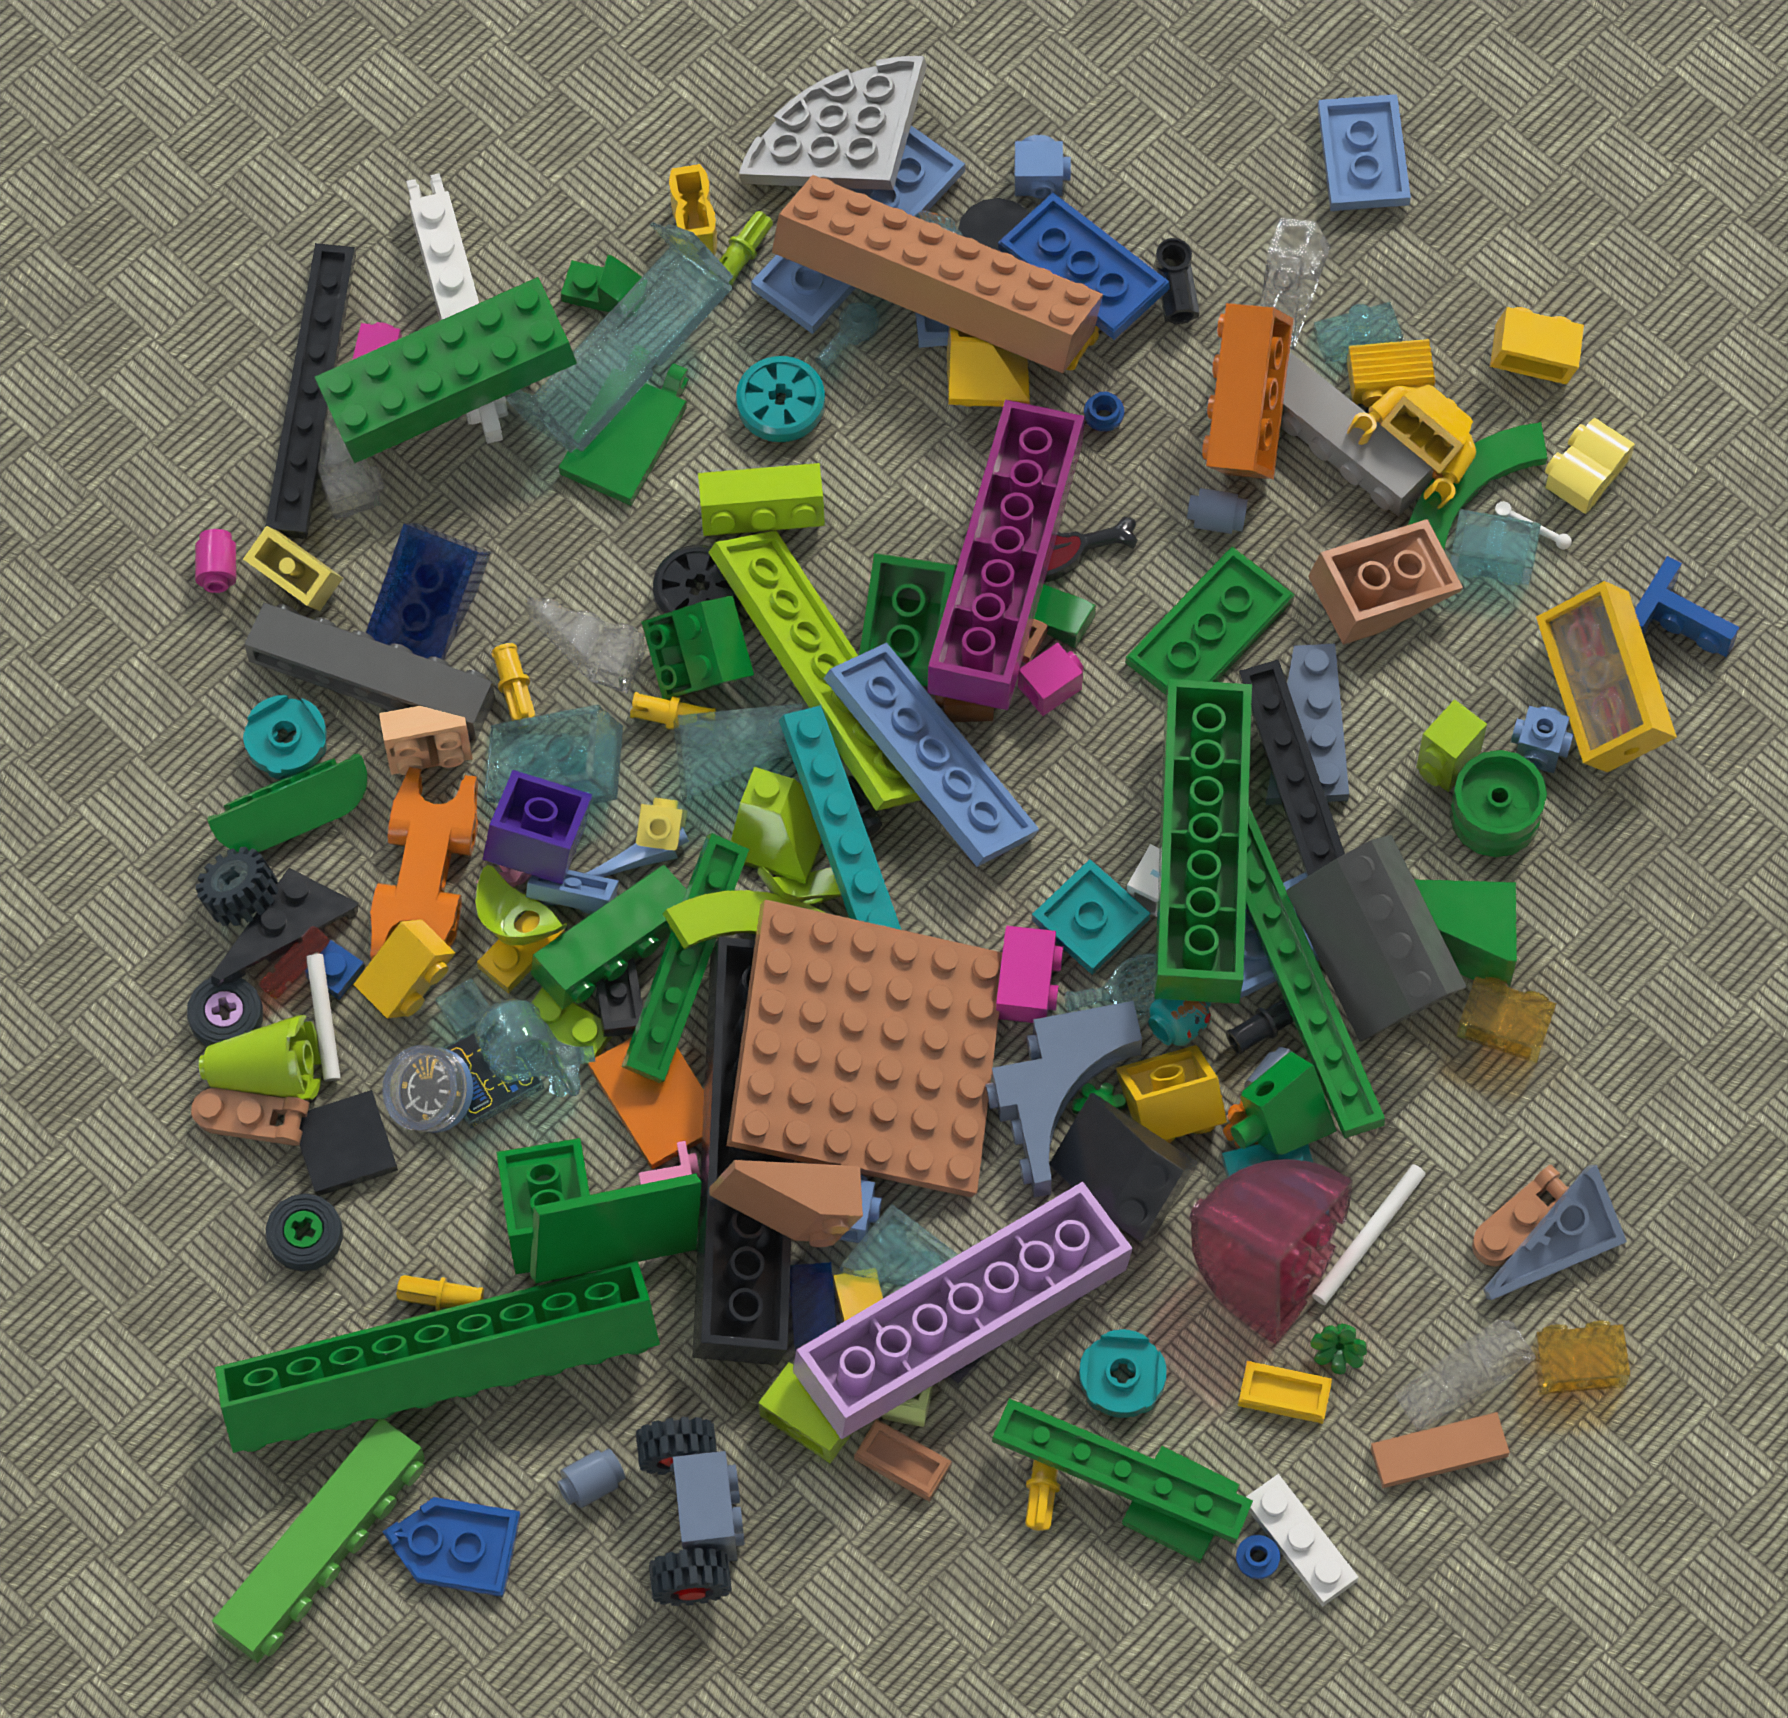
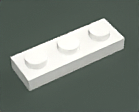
[1246,1474,1359,1607]

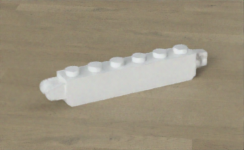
[406,173,508,444]

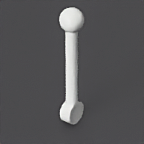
[1495,501,1572,550]

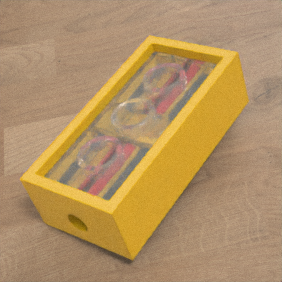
[1536,581,1677,773]

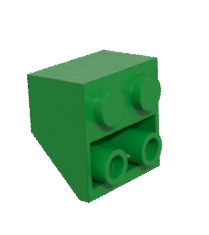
[641,596,754,700]

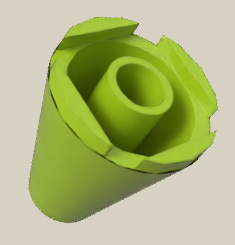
[199,1015,321,1100]

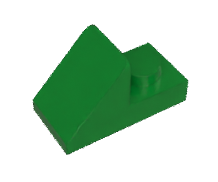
[561,255,649,319]

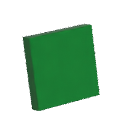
[1122,1446,1240,1564]

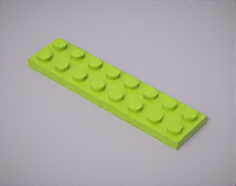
[708,530,922,811]

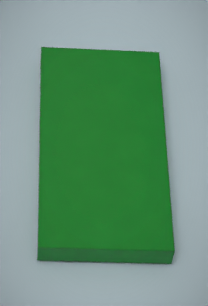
[1125,546,1295,695]
[530,1173,702,1284]

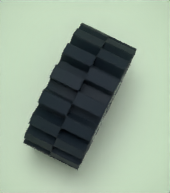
[196,847,279,926]

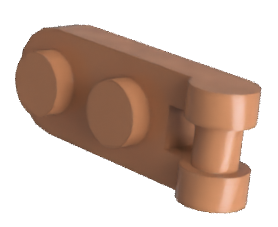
[191,1088,310,1146]
[1472,1165,1569,1267]

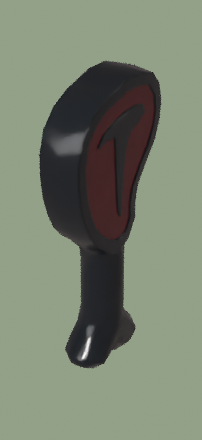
[1044,516,1138,583]

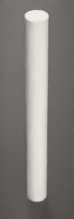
[1312,1164,1426,1305]

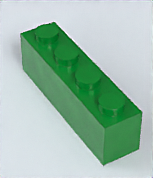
[531,865,687,1010]

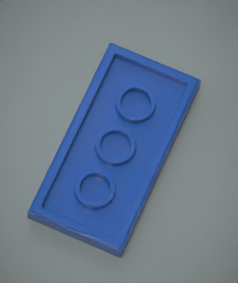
[998,193,1170,340]

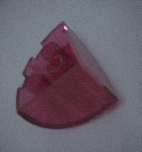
[1189,1159,1353,1344]

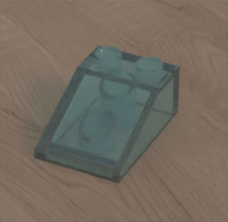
[484,704,623,805]

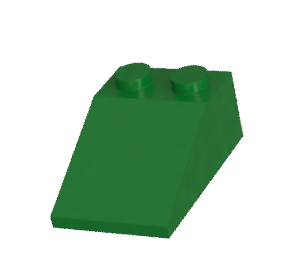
[859,553,957,687]
[496,1138,590,1275]

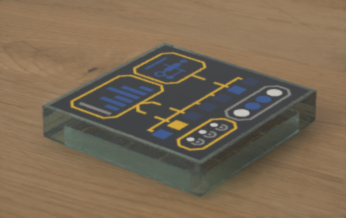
[443,1015,545,1129]

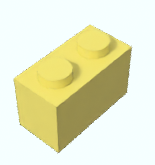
[243,526,343,611]

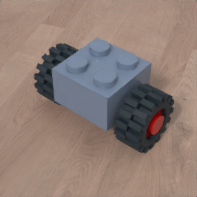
[636,1417,745,1606]

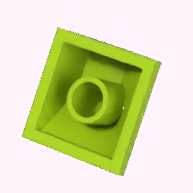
[731,767,822,884]

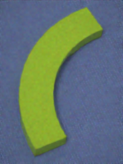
[663,890,825,949]

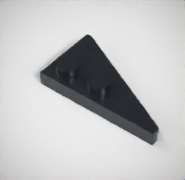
[211,868,358,988]

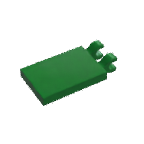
[558,347,689,506]

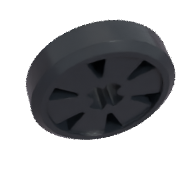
[653,545,741,615]

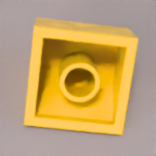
[1116,1045,1227,1143]

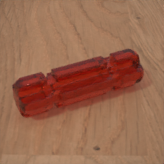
[259,926,330,999]

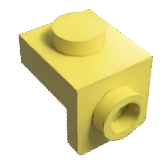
[636,797,688,851]

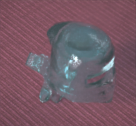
[475,998,595,1097]

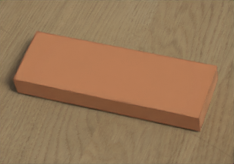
[1370,1412,1510,1489]

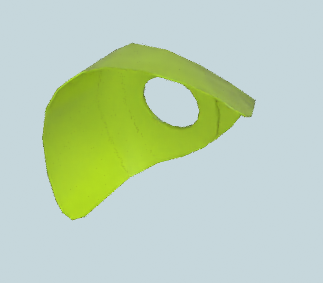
[475,865,567,946]
[757,867,841,906]

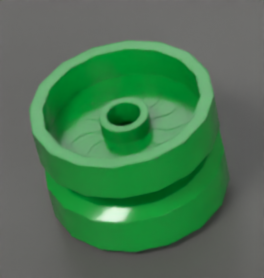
[1449,750,1547,857]

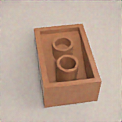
[1308,519,1463,645]
[709,1160,863,1247]

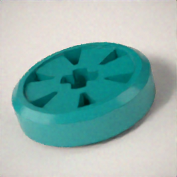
[736,356,825,442]

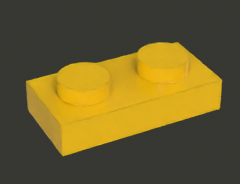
[477,911,565,994]

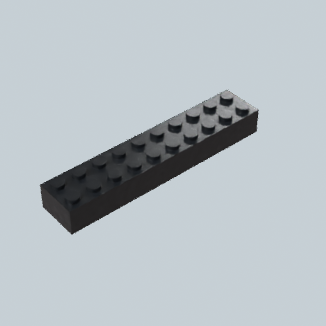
[692,937,794,1365]

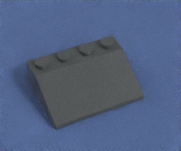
[1285,835,1467,1042]

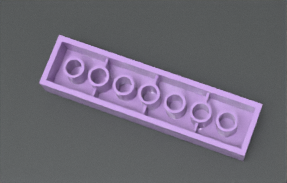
[793,1182,1132,1440]

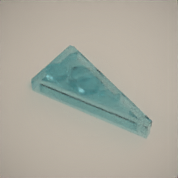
[840,1204,958,1287]

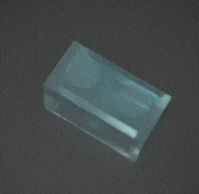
[1450,509,1541,585]

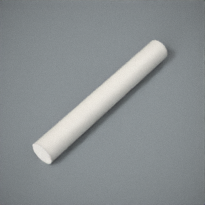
[306,954,341,1082]

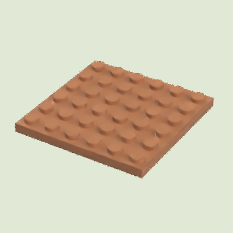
[727,900,1002,1198]

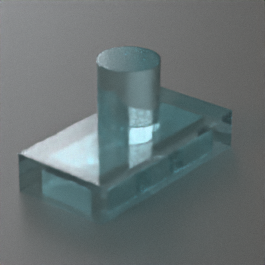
[1313,302,1403,364]

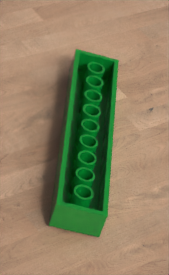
[215,1261,660,1453]

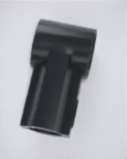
[1154,238,1200,325]

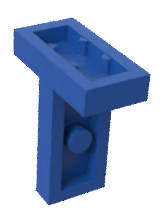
[1635,556,1739,657]

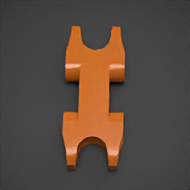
[370,767,478,960]

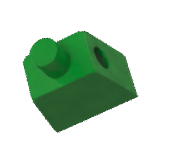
[1230,1052,1337,1155]

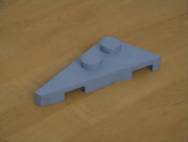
[1483,1165,1627,1300]

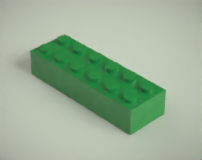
[315,277,577,464]

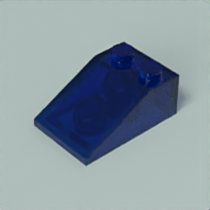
[366,523,491,660]

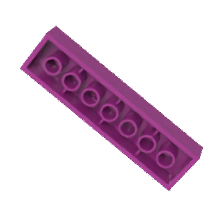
[927,399,1085,710]

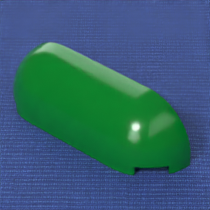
[207,754,368,852]

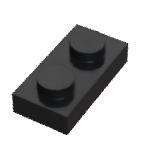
[595,957,643,1037]

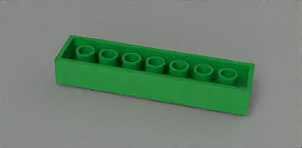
[1154,679,1252,1004]

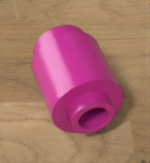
[195,529,236,593]

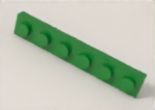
[621,833,749,1083]
[992,1398,1253,1544]

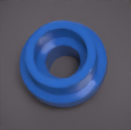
[1084,392,1124,431]
[1236,1535,1280,1579]

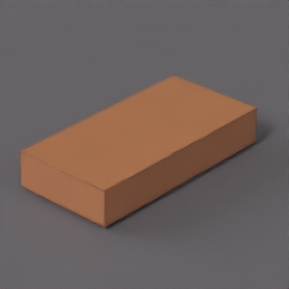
[854,1419,952,1502]

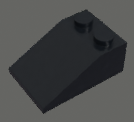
[1049,1093,1198,1242]

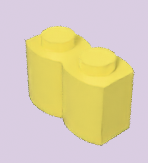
[1545,418,1635,514]

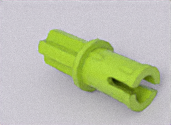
[711,211,773,285]

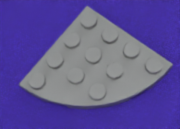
[739,56,927,190]

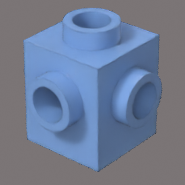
[1511,706,1574,773]

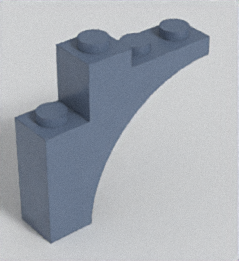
[985,1001,1142,1197]

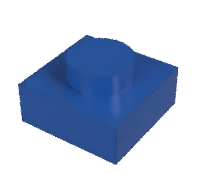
[305,940,365,1000]

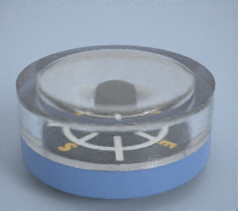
[383,1045,473,1133]

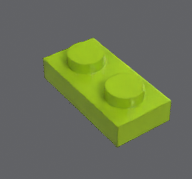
[520,987,612,1063]

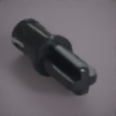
[1226,999,1294,1054]

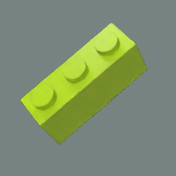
[698,463,825,536]

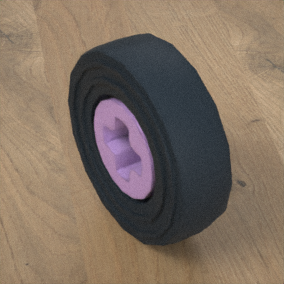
[187,978,263,1046]

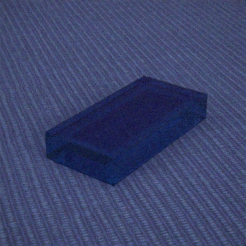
[790,1262,836,1352]

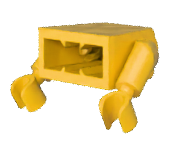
[1347,384,1476,509]

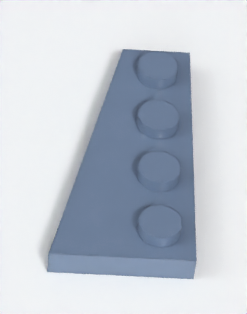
[1265,644,1349,805]

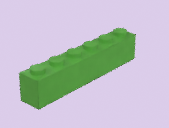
[212,1419,425,1663]

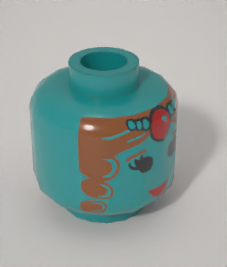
[1148,999,1211,1046]

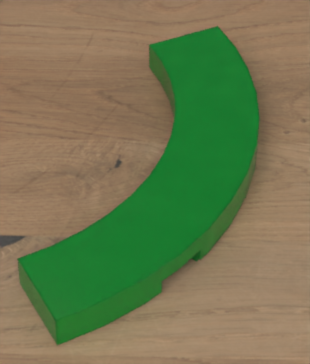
[1408,422,1548,550]

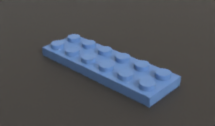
[751,126,965,334]
[823,643,1039,867]

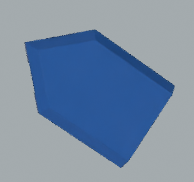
[382,1497,520,1597]

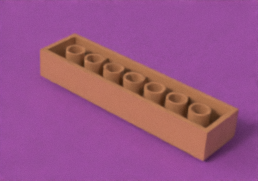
[772,175,1103,373]

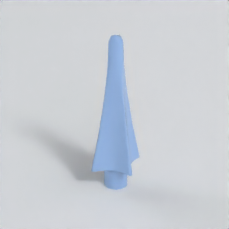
[586,827,689,877]

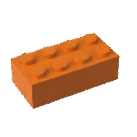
[1202,303,1294,480]

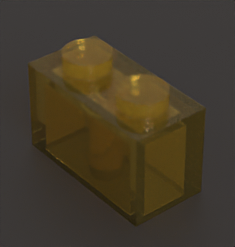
[1456,977,1557,1063]
[1532,1320,1630,1395]

